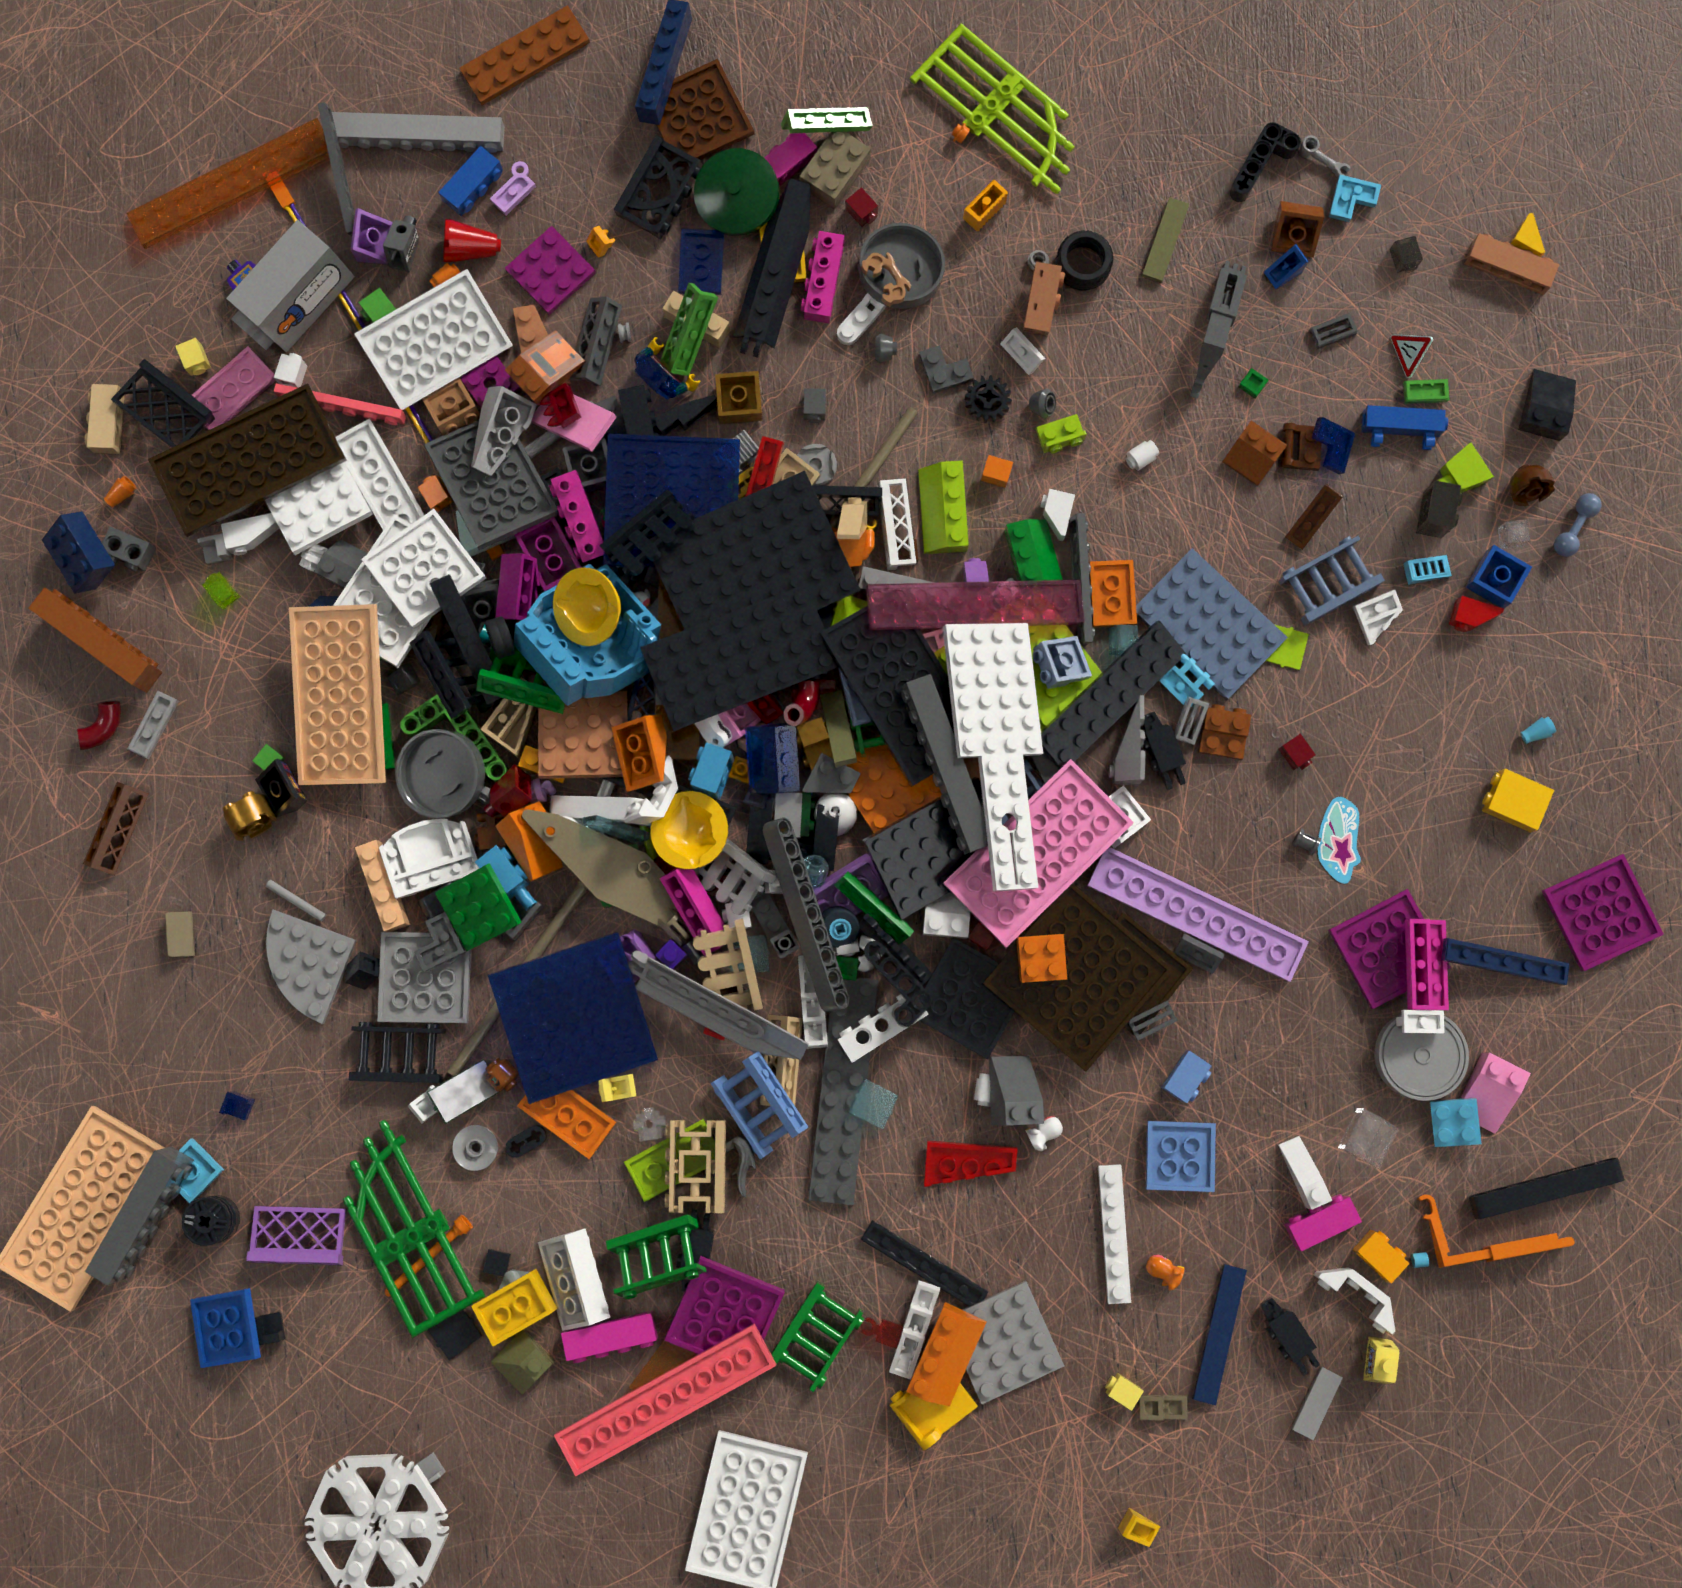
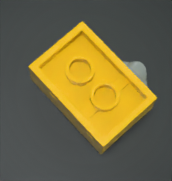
[471,1269,558,1346]

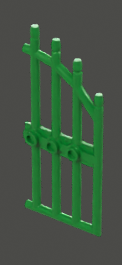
[343,1120,485,1338]

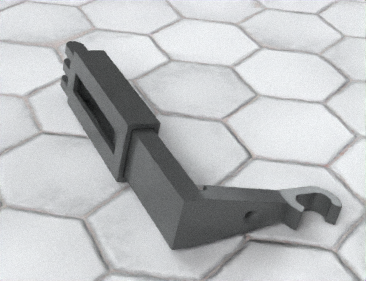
[1190,261,1247,399]

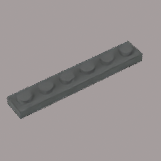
[1069,513,1095,646]

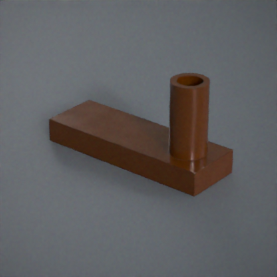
[1285,483,1343,550]

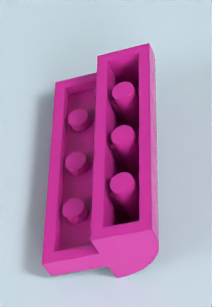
[1405,919,1449,1010]

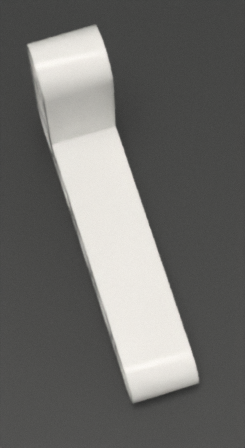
[549,795,651,828]

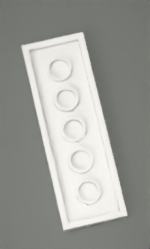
[336,418,425,530]

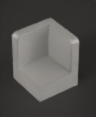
[197,533,232,564]
[410,1452,446,1484]

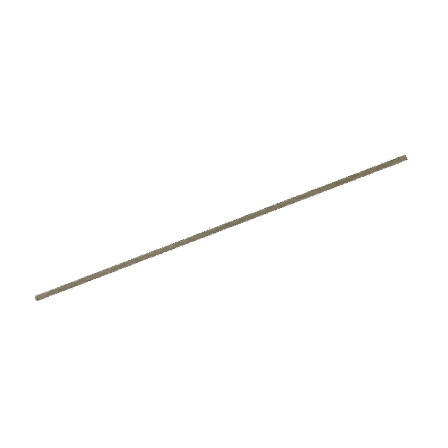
[447,407,918,1077]

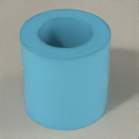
[1411,1252,1429,1268]

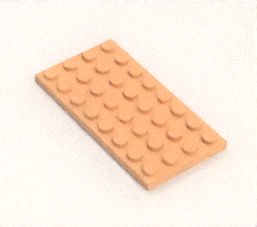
[289,604,386,785]
[0,1106,165,1312]

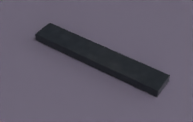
[861,1220,989,1307]

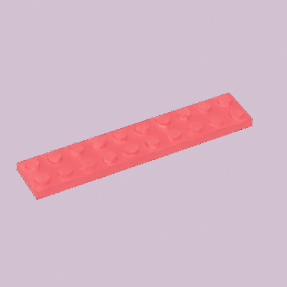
[554,1323,777,1476]

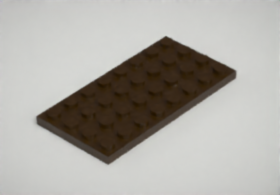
[148,383,347,537]

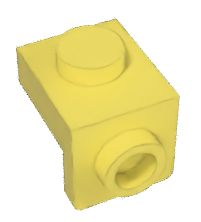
[599,1074,636,1102]

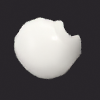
[858,935,880,972]

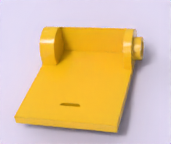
[889,1383,978,1451]

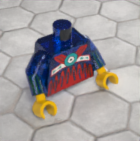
[634,337,700,400]

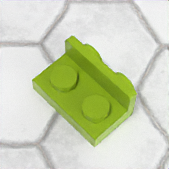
[1036,414,1087,454]

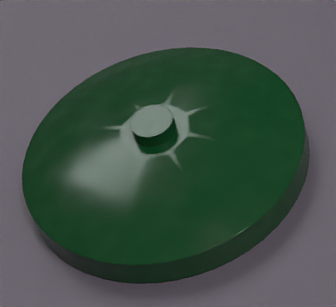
[694,148,779,236]

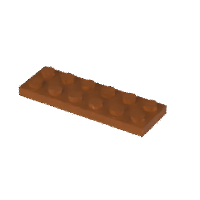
[459,5,590,105]

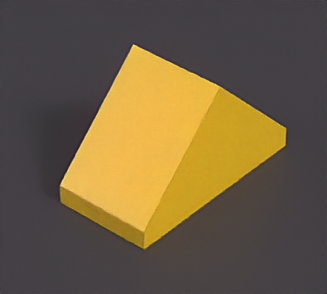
[1510,213,1545,257]
[1118,1508,1160,1547]

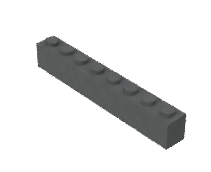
[901,674,988,854]

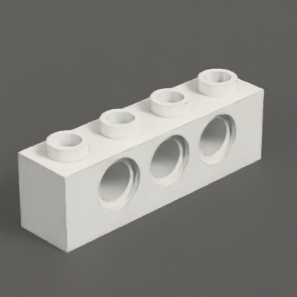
[838,995,929,1062]

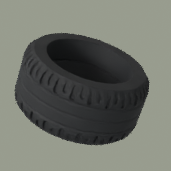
[1056,230,1113,291]

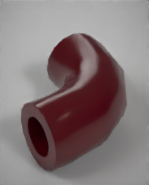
[783,680,820,726]
[77,701,121,750]

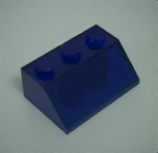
[745,723,800,793]

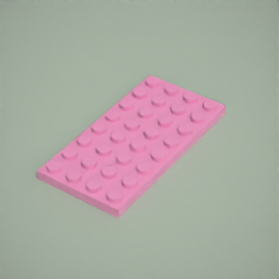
[943,759,1134,948]

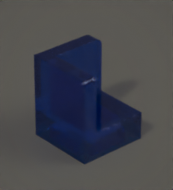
[219,1091,255,1120]

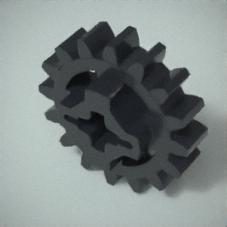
[965,375,1012,423]

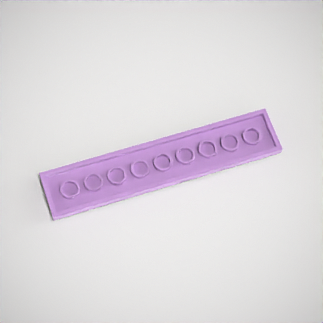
[1087,847,1309,982]

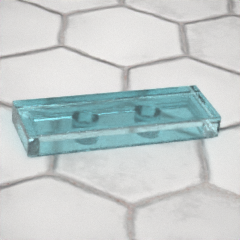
[582,815,650,843]

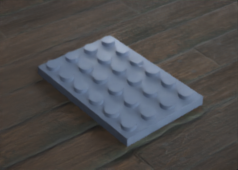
[1136,548,1288,700]

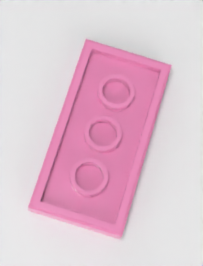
[192,346,276,430]
[531,394,617,452]

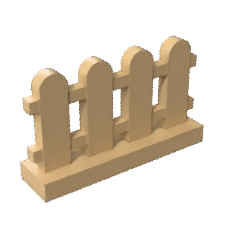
[693,919,763,1011]

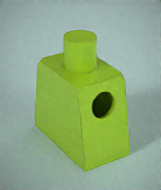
[1435,443,1494,495]

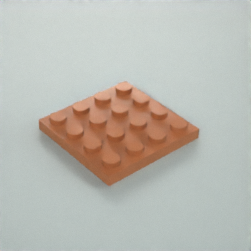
[538,691,628,779]

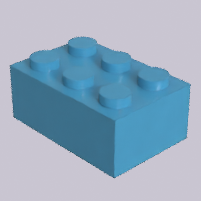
[688,742,734,800]

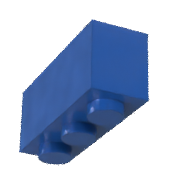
[438,146,503,216]

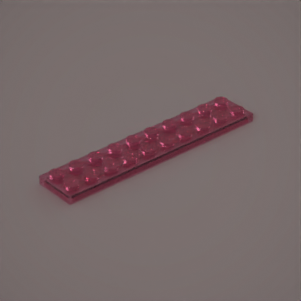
[866,580,1085,630]

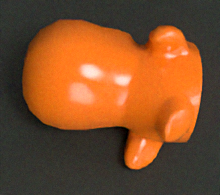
[1146,1255,1185,1291]

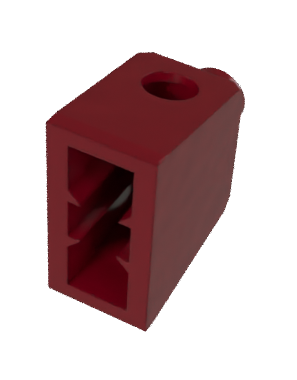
[484,764,532,817]

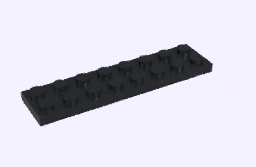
[1041,621,1186,770]

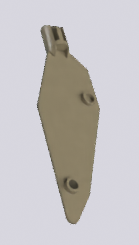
[522,809,692,947]

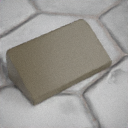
[165,911,195,958]

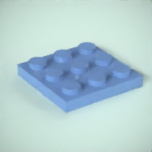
[1146,1121,1216,1192]

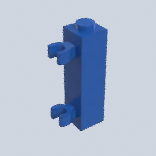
[1362,405,1448,450]

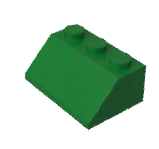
[1004,519,1063,592]

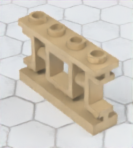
[665,1120,726,1213]

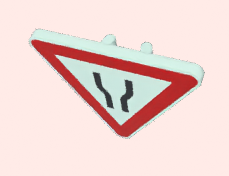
[1390,334,1433,378]

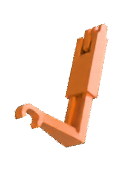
[1417,1194,1575,1268]

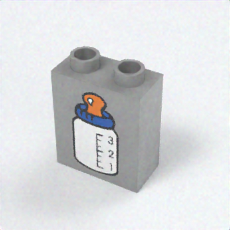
[226,219,355,353]

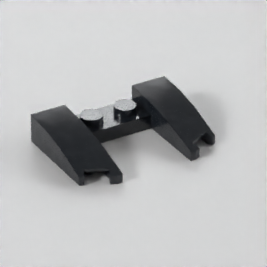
[746,799,839,871]

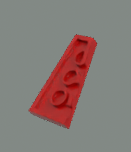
[924,1140,1017,1187]

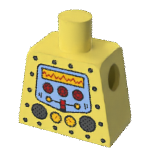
[1363,1336,1400,1384]

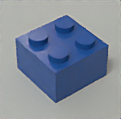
[1465,545,1532,608]

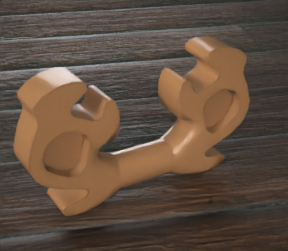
[861,252,911,307]

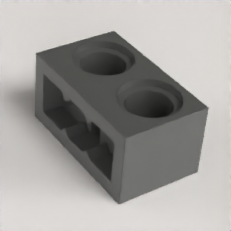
[102,526,156,572]

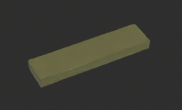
[1142,197,1189,283]
[820,690,857,767]

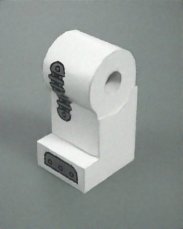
[695,715,732,748]

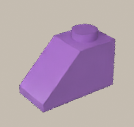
[963,558,989,592]

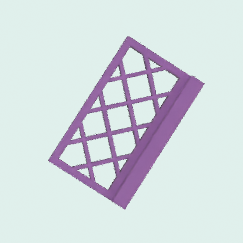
[246,1206,346,1265]

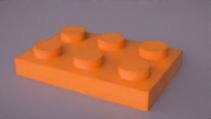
[1089,560,1137,627]

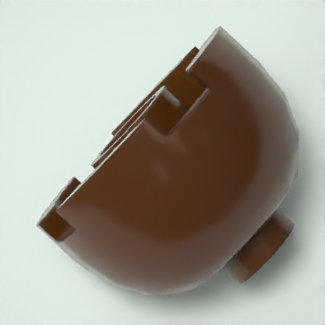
[1509,465,1555,506]

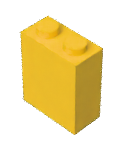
[1482,769,1554,833]

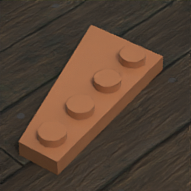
[513,304,571,385]

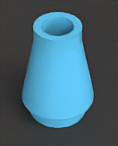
[1520,717,1556,744]

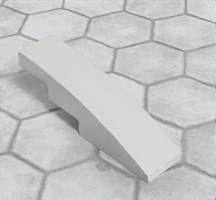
[798,955,828,1049]
[889,1280,940,1380]

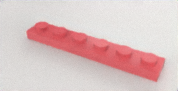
[274,383,406,425]

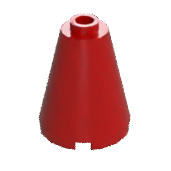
[443,219,501,263]

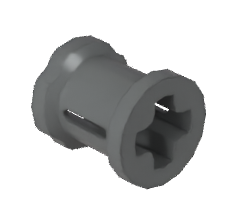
[1292,828,1321,855]

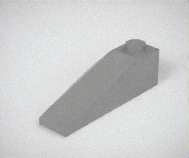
[471,386,537,476]
[1109,695,1145,785]

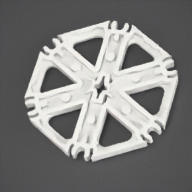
[305,1454,449,1588]

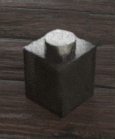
[1389,236,1423,273]

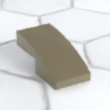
[1140,1395,1188,1420]

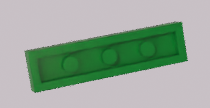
[834,871,914,944]

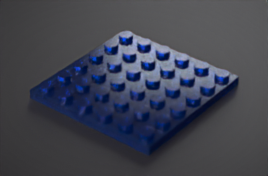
[603,434,740,568]
[487,932,658,1104]

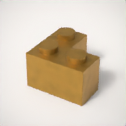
[794,717,834,772]

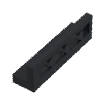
[812,485,882,517]

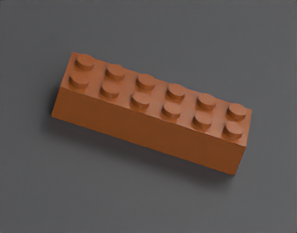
[28,587,163,693]

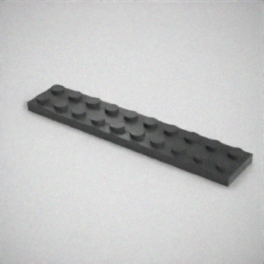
[809,978,878,1205]

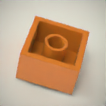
[1016,934,1067,983]

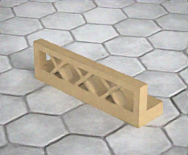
[760,1015,803,1106]

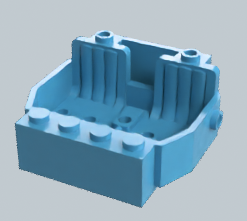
[513,564,661,706]

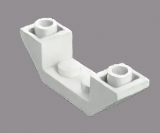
[623,755,678,824]
[1314,1267,1395,1334]

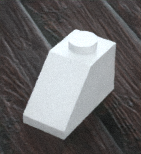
[1040,489,1075,541]

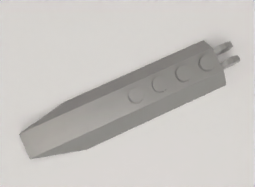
[627,950,809,1060]

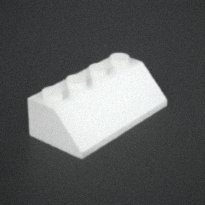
[538,1229,610,1331]

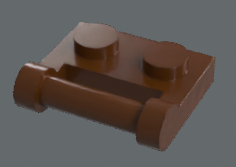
[1281,423,1323,471]

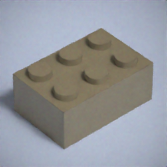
[800,132,871,209]

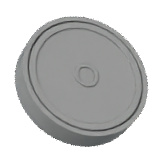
[1374,1013,1469,1101]

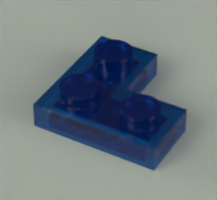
[1312,417,1355,474]

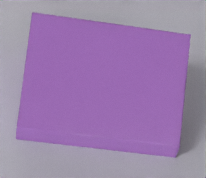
[350,208,393,264]

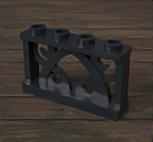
[614,135,702,240]

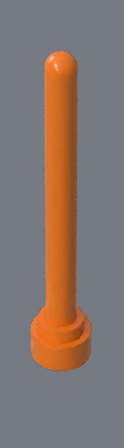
[385,1215,473,1297]

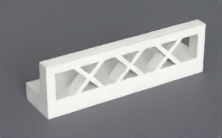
[877,479,916,571]

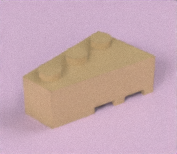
[480,677,537,759]

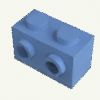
[1161,1050,1211,1103]

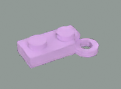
[490,161,536,216]

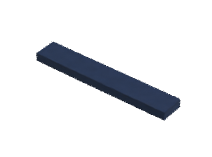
[1441,938,1570,986]
[1192,1264,1247,1405]

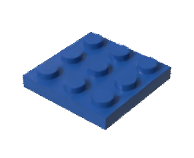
[190,1288,261,1368]

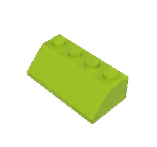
[918,461,969,554]

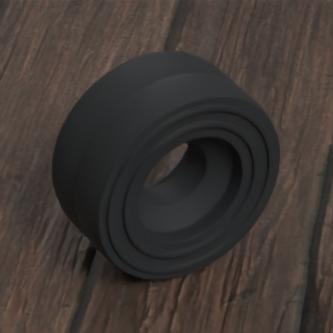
[485,616,515,659]

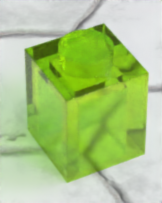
[202,572,241,610]

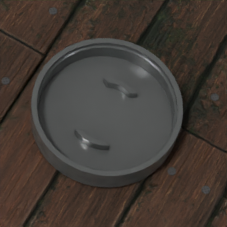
[858,223,945,309]
[395,729,485,818]

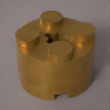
[222,791,277,841]

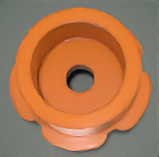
[951,123,970,144]

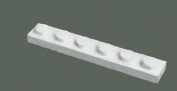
[1098,1164,1131,1304]

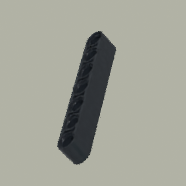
[1468,1157,1625,1220]

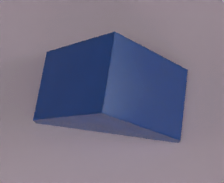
[1264,244,1309,289]

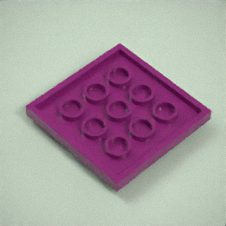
[1542,854,1664,972]
[1328,889,1451,1009]
[664,1256,785,1354]

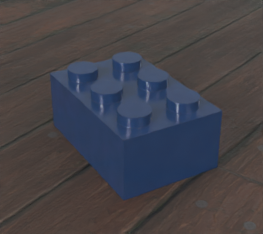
[42,511,115,594]

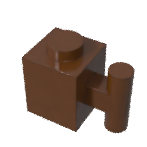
[474,812,509,852]

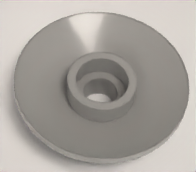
[452,1125,498,1171]

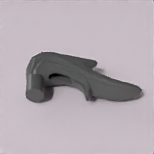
[726,1135,756,1198]

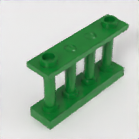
[476,646,566,714]
[606,1214,706,1300]
[771,1281,864,1392]

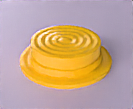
[553,567,621,646]
[650,791,728,869]

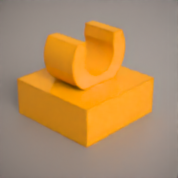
[586,226,615,258]

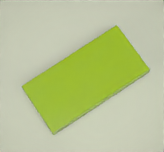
[624,1119,715,1202]

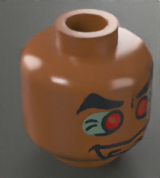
[485,1058,519,1092]

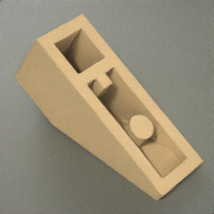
[837,497,867,539]

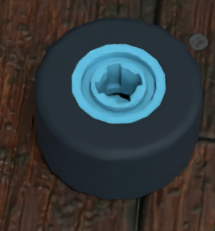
[822,906,860,948]

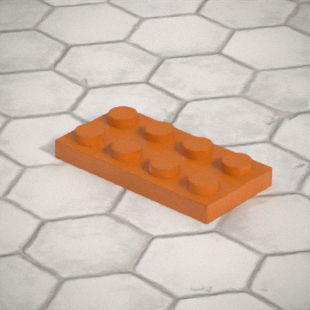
[517,1069,617,1159]

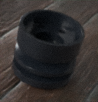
[182,1195,240,1246]

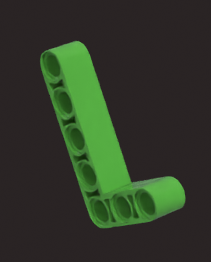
[400,694,509,782]

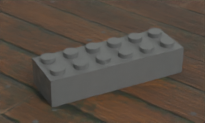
[85,1146,194,1286]

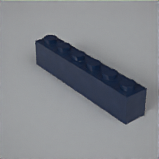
[635,0,692,125]

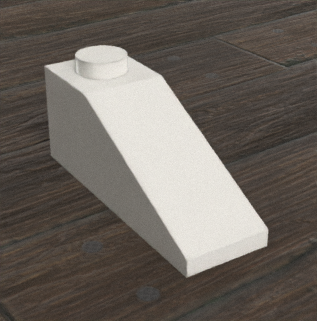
[221,513,280,556]
[1278,1136,1332,1210]

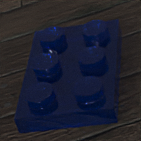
[678,229,724,295]

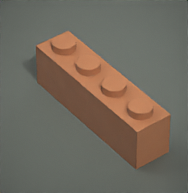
[1464,233,1559,295]

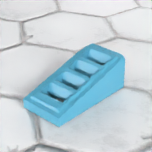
[1403,555,1452,585]

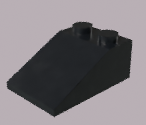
[1518,369,1576,441]

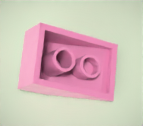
[1460,1053,1531,1134]

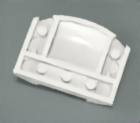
[379,819,479,899]

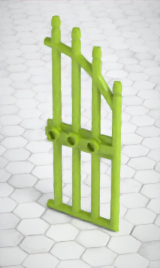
[909,23,1075,194]

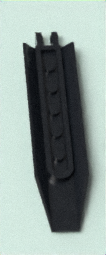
[733,179,811,358]

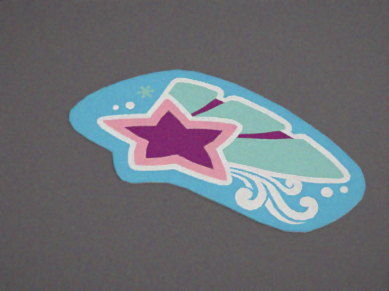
[1318,797,1361,884]

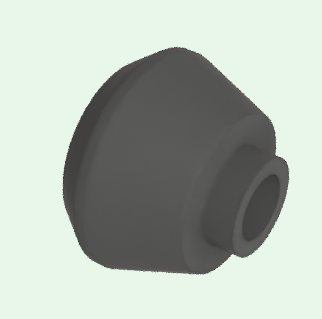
[875,333,897,363]
[1029,389,1056,419]

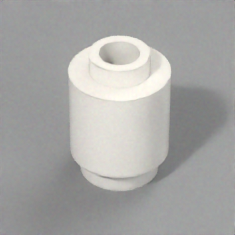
[1126,440,1159,471]
[974,1073,991,1107]

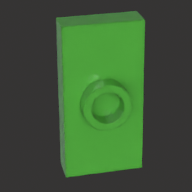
[1403,379,1449,404]

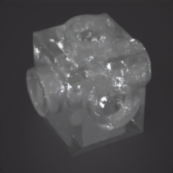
[633,1107,666,1142]

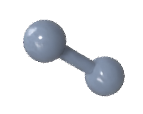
[1554,493,1602,557]

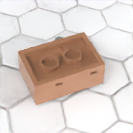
[1022,262,1065,336]

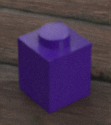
[655,939,688,970]

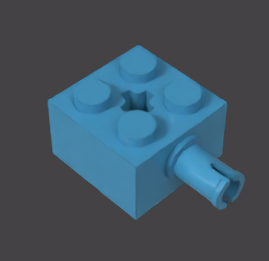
[475,845,537,911]

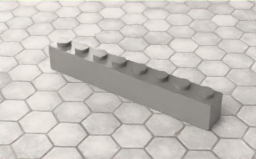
[332,112,505,153]

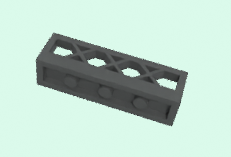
[569,297,622,386]

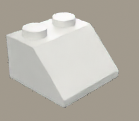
[922,893,970,939]

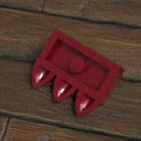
[540,382,581,428]

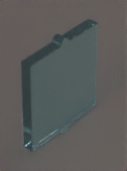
[730,935,770,973]
[849,1079,898,1129]

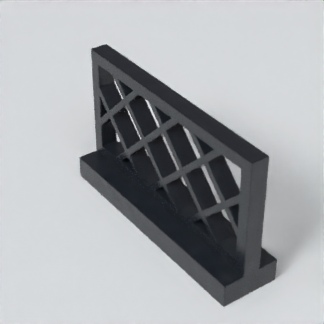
[111,359,215,448]

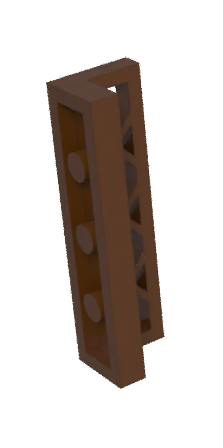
[83,782,149,876]

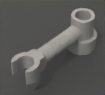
[1299,135,1351,178]

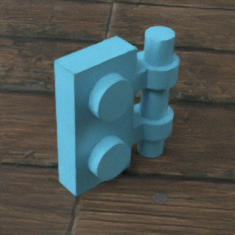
[1159,654,1215,708]

